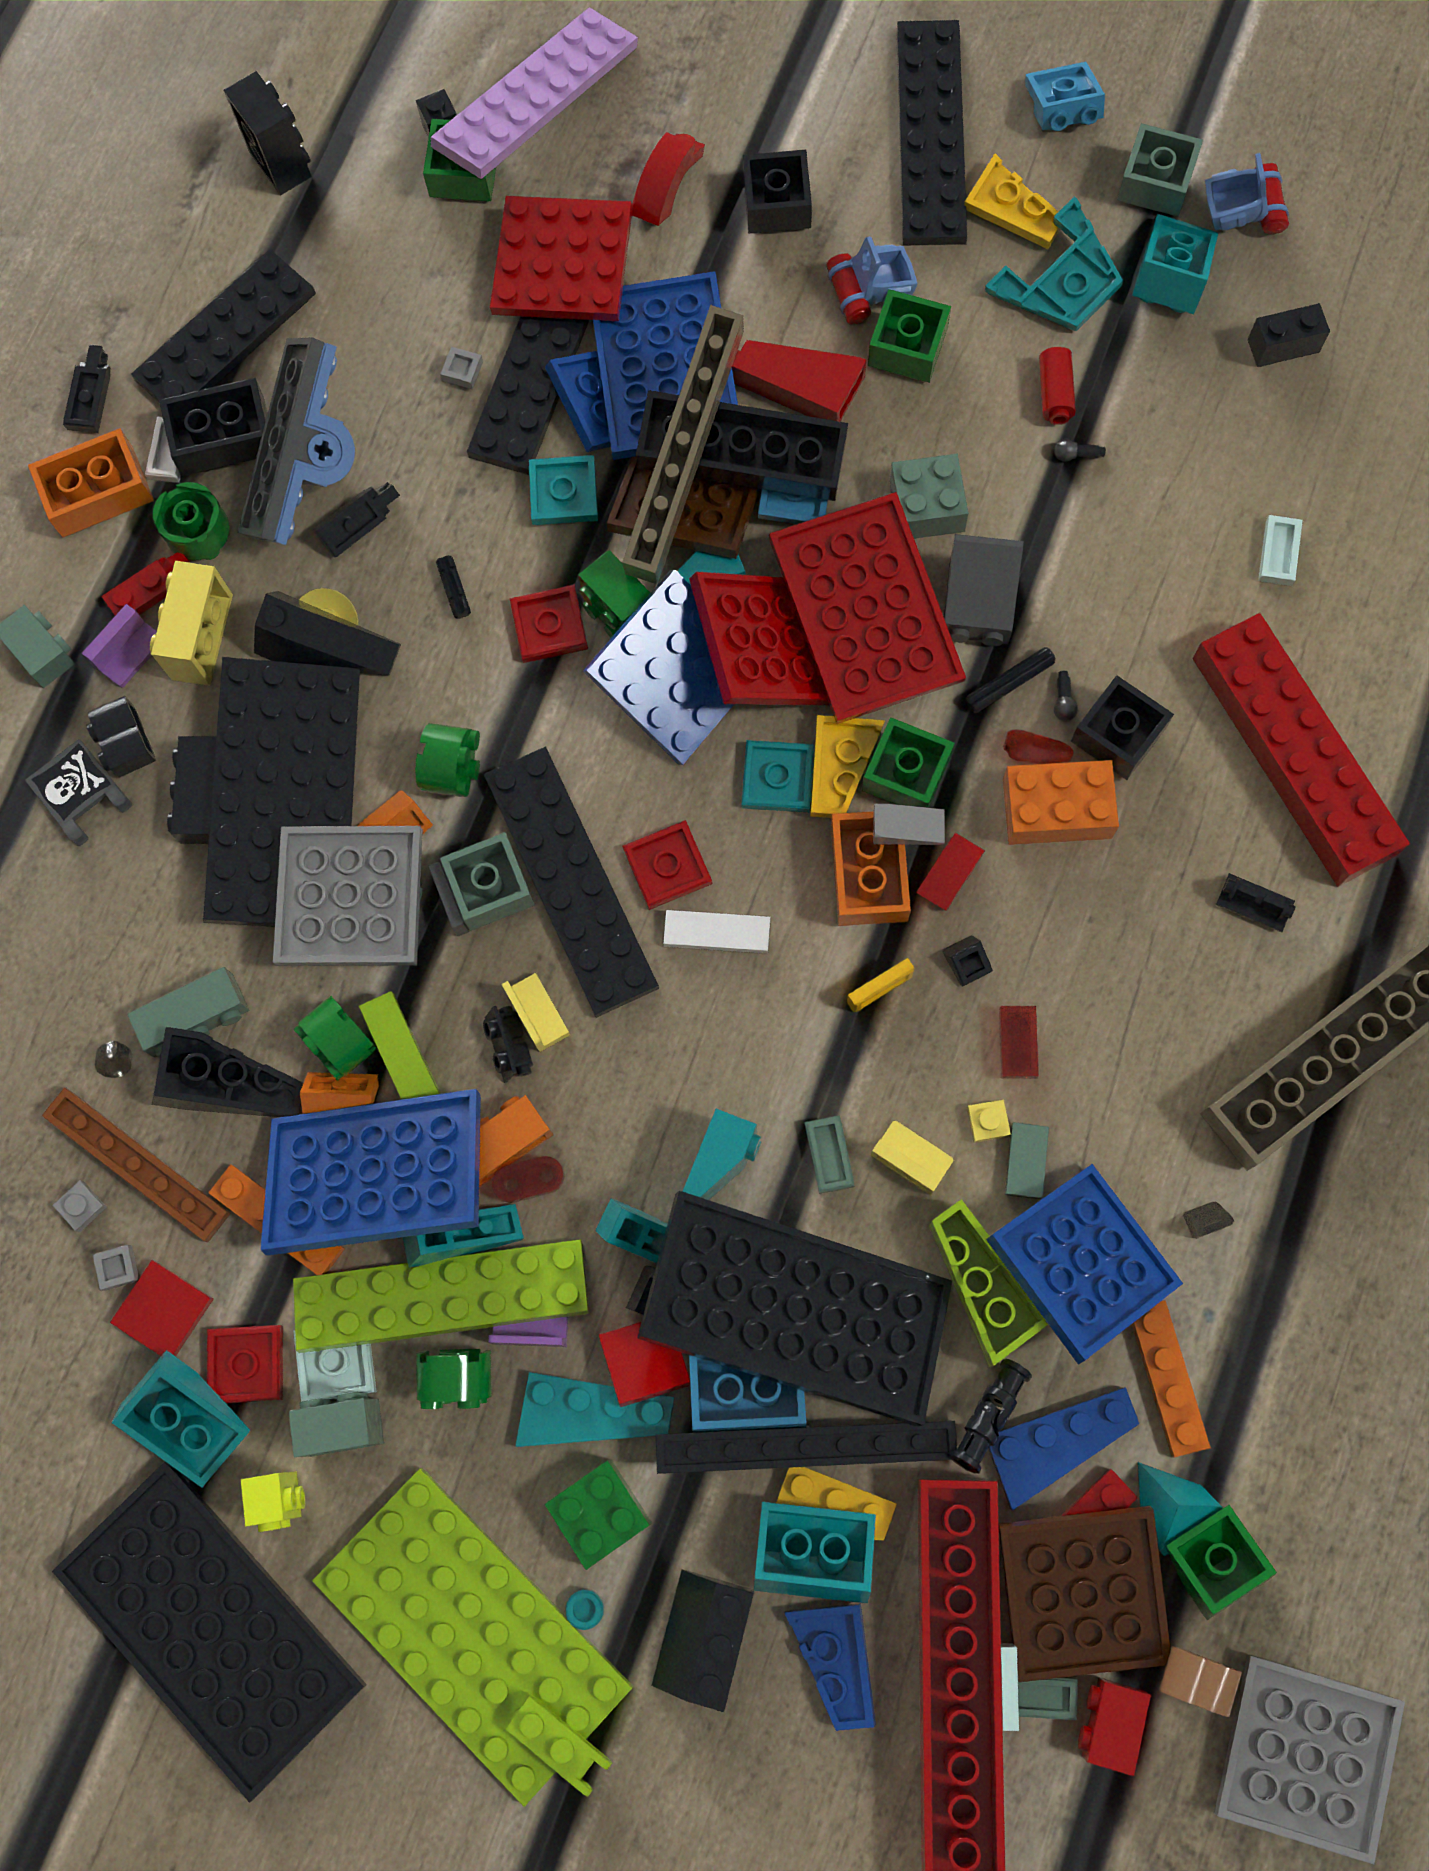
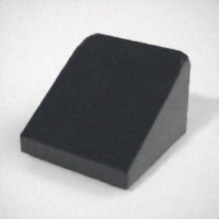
[943,935,993,987]

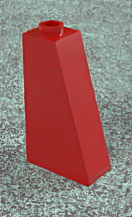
[732,340,866,422]

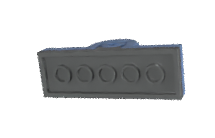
[238,337,355,545]

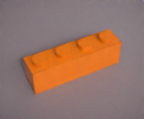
[479,1095,553,1187]

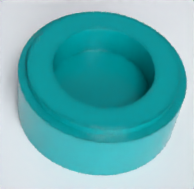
[566,1589,605,1630]

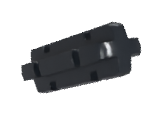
[436,555,471,619]

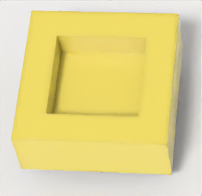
[967,1100,1011,1143]

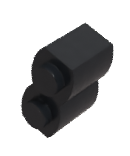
[86,696,156,778]

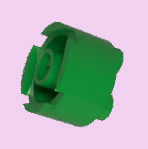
[153,482,230,560]
[415,723,480,797]
[294,996,377,1081]
[416,1349,492,1409]

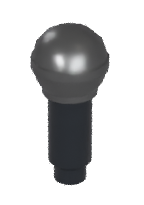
[1054,438,1106,462]
[1054,671,1078,721]

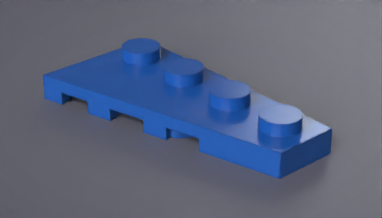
[988,1387,1140,1510]

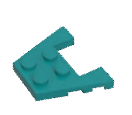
[985,196,1123,331]

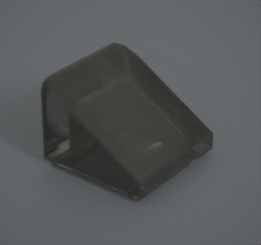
[1183,1202,1235,1239]

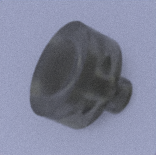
[95,1041,132,1078]

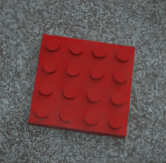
[490,196,633,321]
[689,572,830,706]

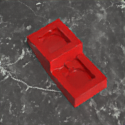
[916,833,985,911]

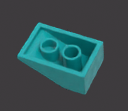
[1132,214,1219,314]
[683,1108,761,1200]
[112,1350,250,1488]

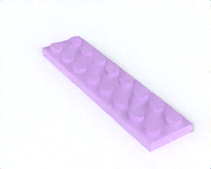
[431,7,638,179]

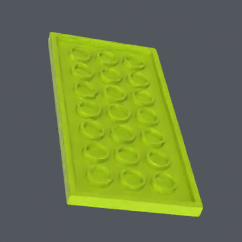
[313,1468,633,1807]

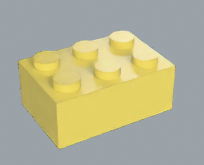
[150,561,233,686]

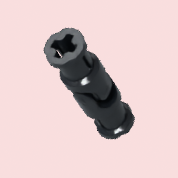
[949,1359,1032,1474]

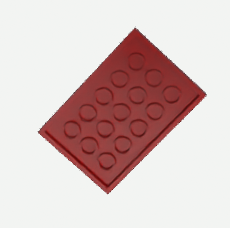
[769,492,966,724]

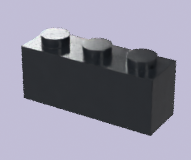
[167,736,216,844]

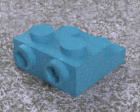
[1025,62,1105,131]
[758,489,828,524]

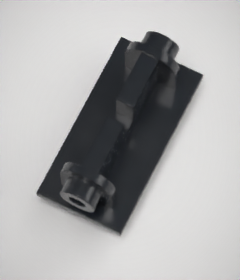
[1216,873,1296,932]
[483,1006,533,1083]

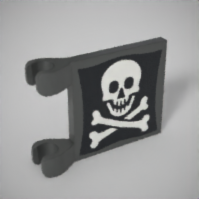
[25,739,132,846]

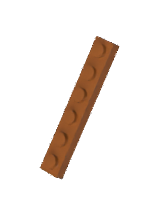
[42,1087,231,1242]

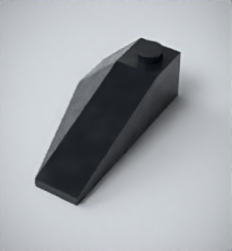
[254,591,401,676]
[151,1027,303,1117]

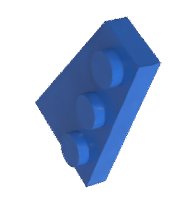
[784,1603,876,1731]

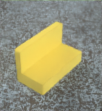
[502,973,570,1052]
[871,1121,953,1196]

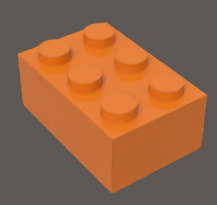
[28,428,154,538]
[1003,760,1119,845]
[831,811,911,926]

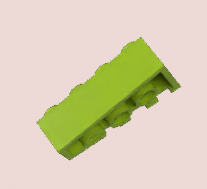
[929,1199,1049,1367]

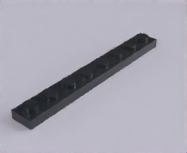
[655,1421,957,1474]

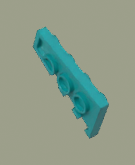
[515,1372,675,1447]

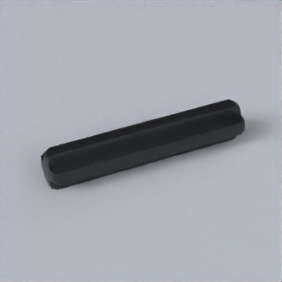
[966,647,1056,713]

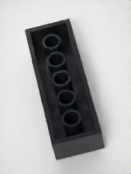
[636,390,848,501]

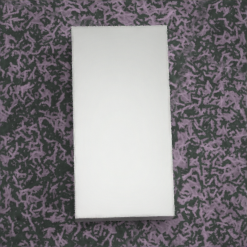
[145,417,181,483]

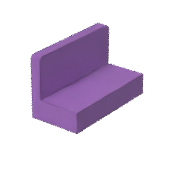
[82,604,157,687]
[488,1317,568,1347]

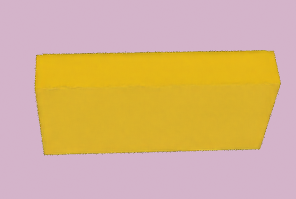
[847,958,914,1012]

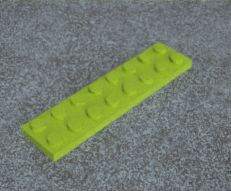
[293,1239,589,1353]

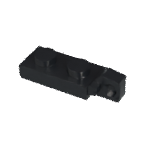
[63,345,111,433]
[313,482,400,558]

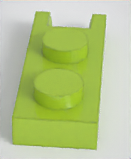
[506,1694,612,1797]

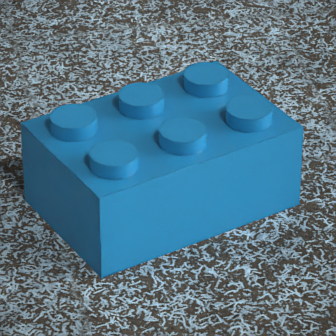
[689,1355,806,1433]

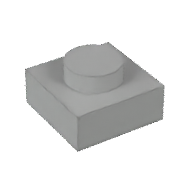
[440,347,483,389]
[53,1180,107,1232]
[93,1245,139,1291]

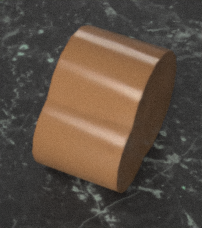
[1159,1646,1242,1717]

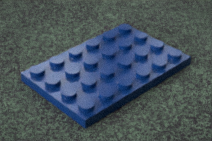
[593,271,738,460]
[261,1089,481,1256]

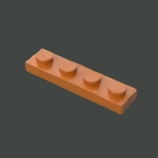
[209,1164,345,1275]
[1132,1300,1211,1458]

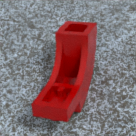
[632,132,705,226]

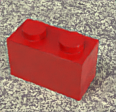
[1078,1677,1151,1776]

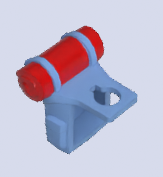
[1205,153,1289,234]
[826,237,918,325]

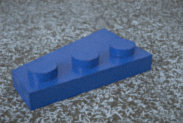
[545,351,611,452]

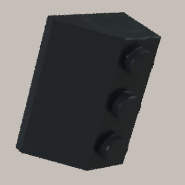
[651,1569,754,1712]

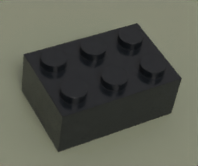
[223,71,312,196]
[159,378,268,476]

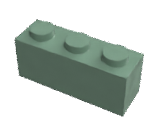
[127,967,250,1058]

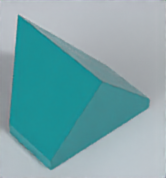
[1138,1462,1223,1556]

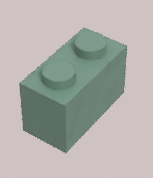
[0,604,75,688]

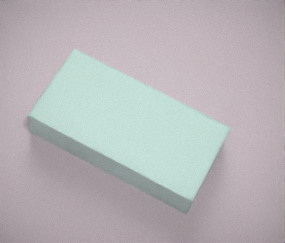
[1258,515,1303,586]
[1001,1643,1019,1731]

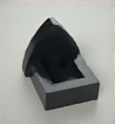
[626,1265,655,1315]

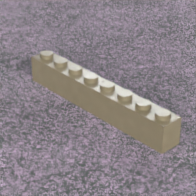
[622,305,744,585]

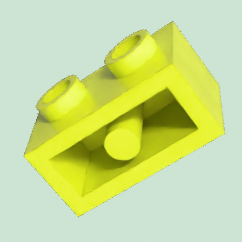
[241,1471,305,1532]

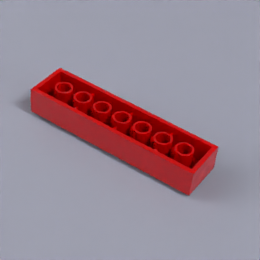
[1192,613,1410,887]

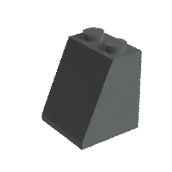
[943,534,1024,646]

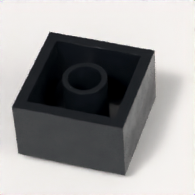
[743,149,812,234]
[1071,675,1174,780]

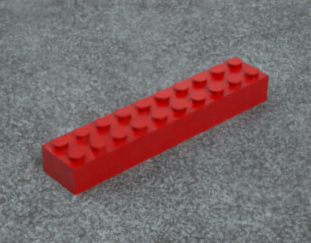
[918,1479,1005,1871]

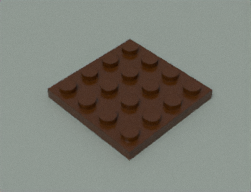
[607,457,760,559]
[998,1506,1171,1682]

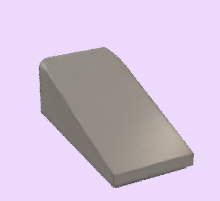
[873,804,945,845]

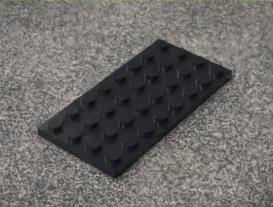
[203,657,360,927]
[637,1191,953,1427]
[52,1462,367,1803]

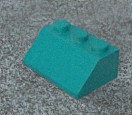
[754,1502,876,1603]

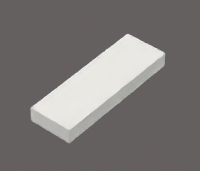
[663,910,770,954]

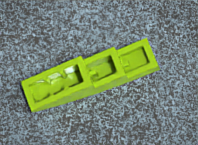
[359,991,441,1099]

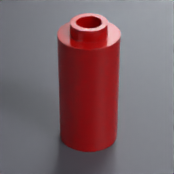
[1039,347,1076,425]

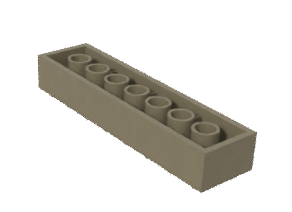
[1200,937,1429,1171]

